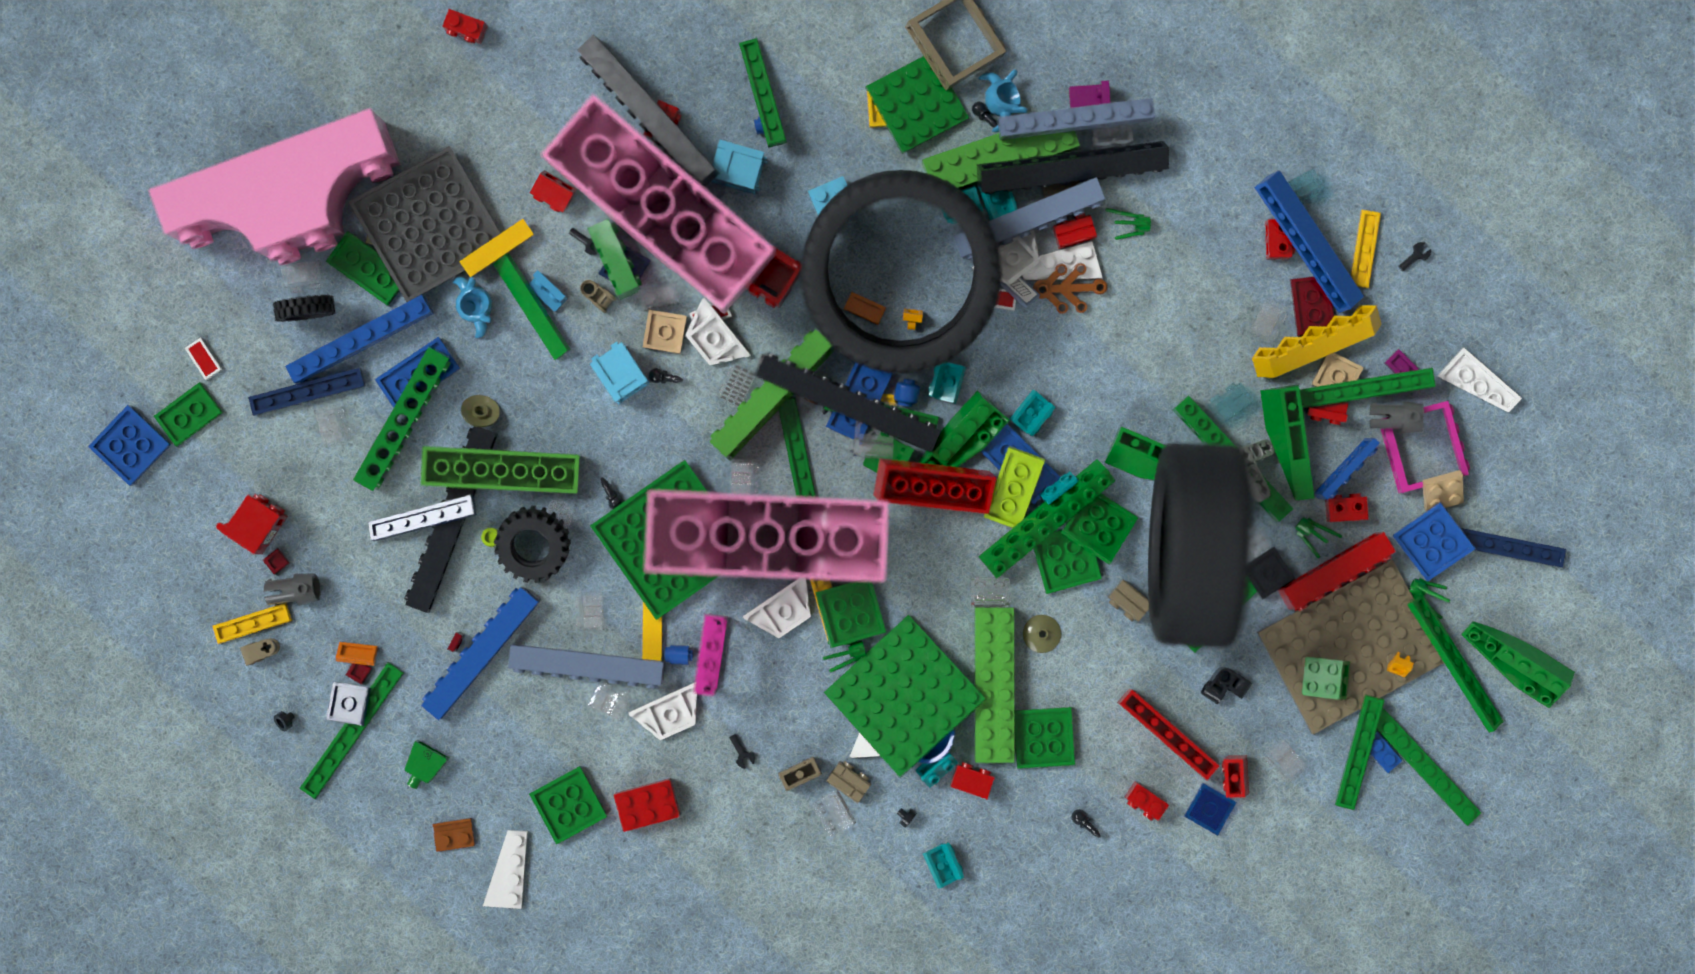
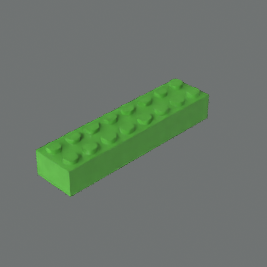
[922,131,1080,190]
[709,329,835,461]
[420,446,580,493]
[974,607,1014,763]

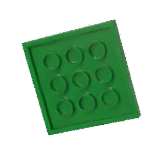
[865,56,969,154]

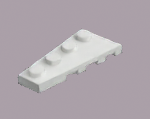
[1022,241,1102,281]
[1437,348,1522,412]
[483,830,528,909]

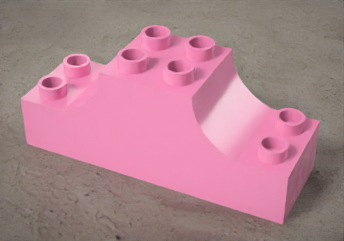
[541,95,775,314]
[149,108,401,265]
[645,491,888,581]

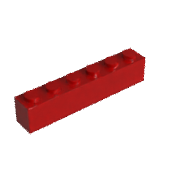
[1117,688,1219,780]

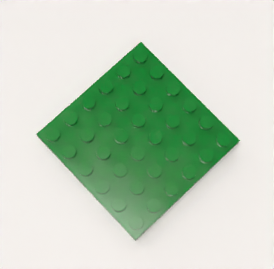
[590,460,722,620]
[824,614,986,778]

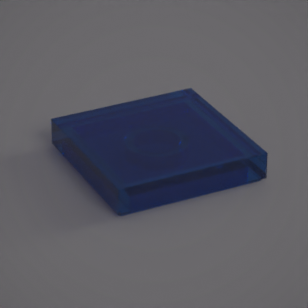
[1184,783,1237,836]

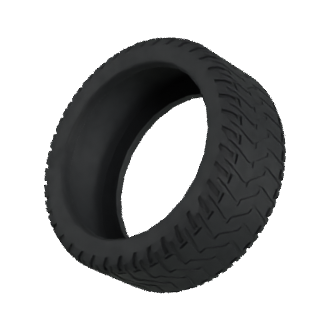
[801,170,1002,373]
[1148,442,1253,648]

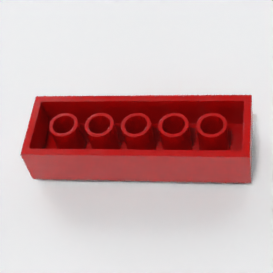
[873,458,996,514]
[1277,532,1396,611]

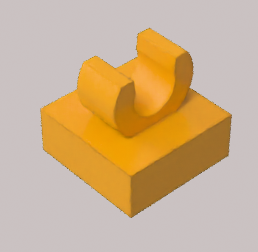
[903,308,923,330]
[1387,652,1414,678]

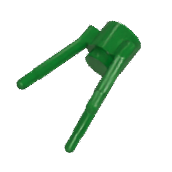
[1105,208,1151,240]
[1295,517,1342,559]
[1409,578,1450,619]
[823,641,866,673]

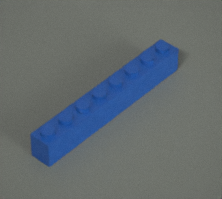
[1254,170,1364,313]
[285,295,434,384]
[421,587,540,721]

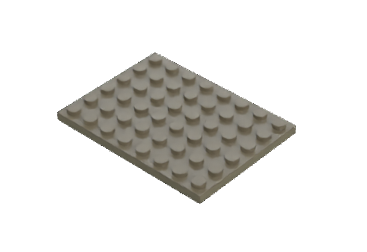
[1257,560,1444,734]

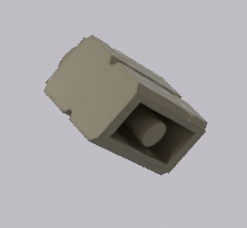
[1107,579,1149,622]
[778,756,822,791]
[826,761,871,803]

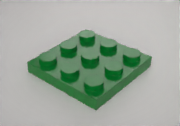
[1061,493,1138,564]
[1033,530,1102,594]
[815,580,886,648]
[1014,707,1075,769]
[529,766,608,845]

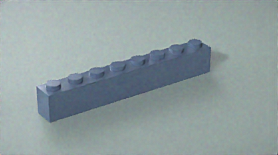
[997,98,1155,140]
[953,177,1106,260]
[508,644,665,688]

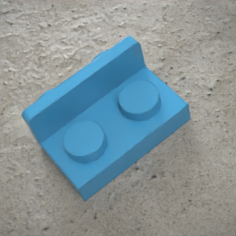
[529,270,568,312]

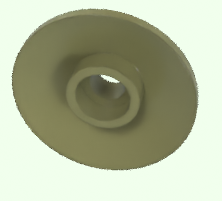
[461,395,500,427]
[1023,615,1061,653]

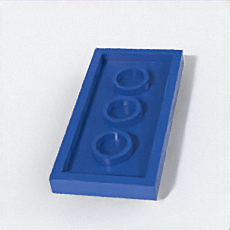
[375,337,461,408]
[826,363,892,443]
[980,424,1060,505]
[1314,438,1380,500]

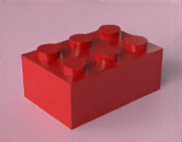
[613,778,681,832]

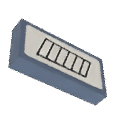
[1001,277,1040,309]

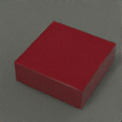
[263,548,290,575]
[447,632,465,652]
[345,663,372,685]

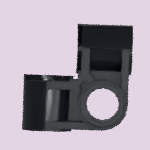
[1201,667,1253,704]

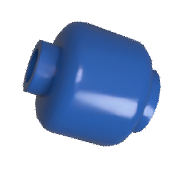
[894,378,920,407]

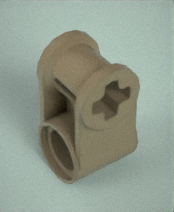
[580,280,617,313]
[240,638,280,666]

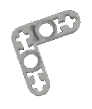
[1241,439,1274,502]

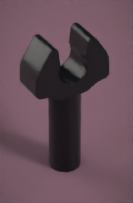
[569,228,597,255]
[1398,242,1432,272]
[729,734,755,769]

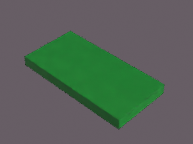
[325,231,400,306]

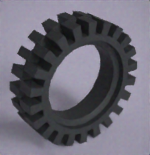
[273,295,336,322]

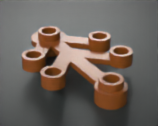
[1033,263,1107,314]

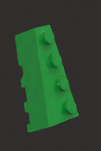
[587,219,643,300]

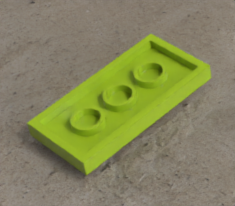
[984,446,1045,528]

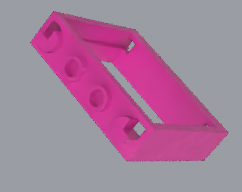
[1380,401,1470,493]
[694,613,728,696]

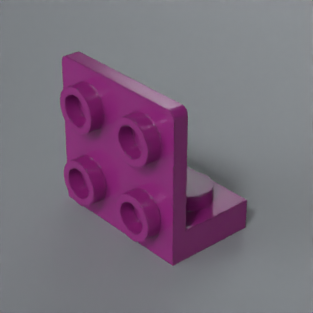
[1069,80,1111,108]

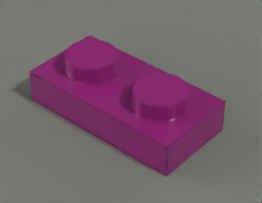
[1384,349,1419,374]

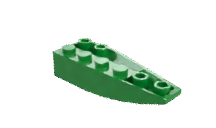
[1260,384,1315,501]
[917,390,1010,467]
[1104,426,1165,480]
[1461,621,1575,708]

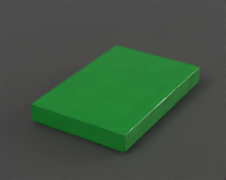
[153,382,223,447]

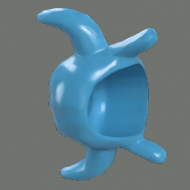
[978,69,1028,133]
[453,277,492,339]

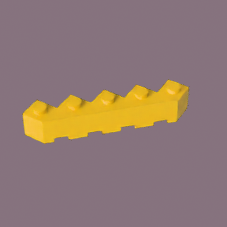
[1252,305,1382,378]

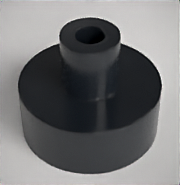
[274,711,295,732]
[897,808,917,828]

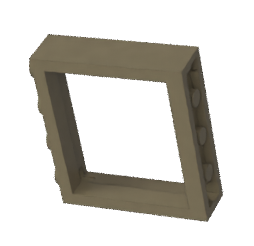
[905,0,1006,91]

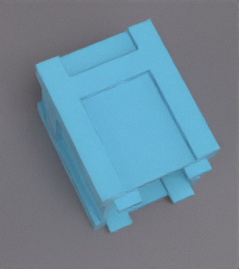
[711,140,768,195]
[589,341,650,405]

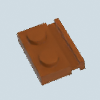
[432,818,475,852]

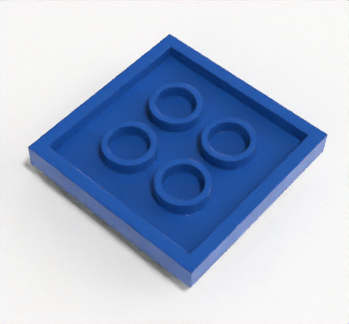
[88,405,171,486]
[1393,501,1476,582]

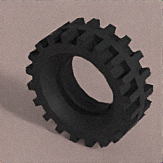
[494,505,571,583]

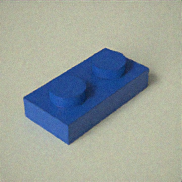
[1370,731,1402,773]

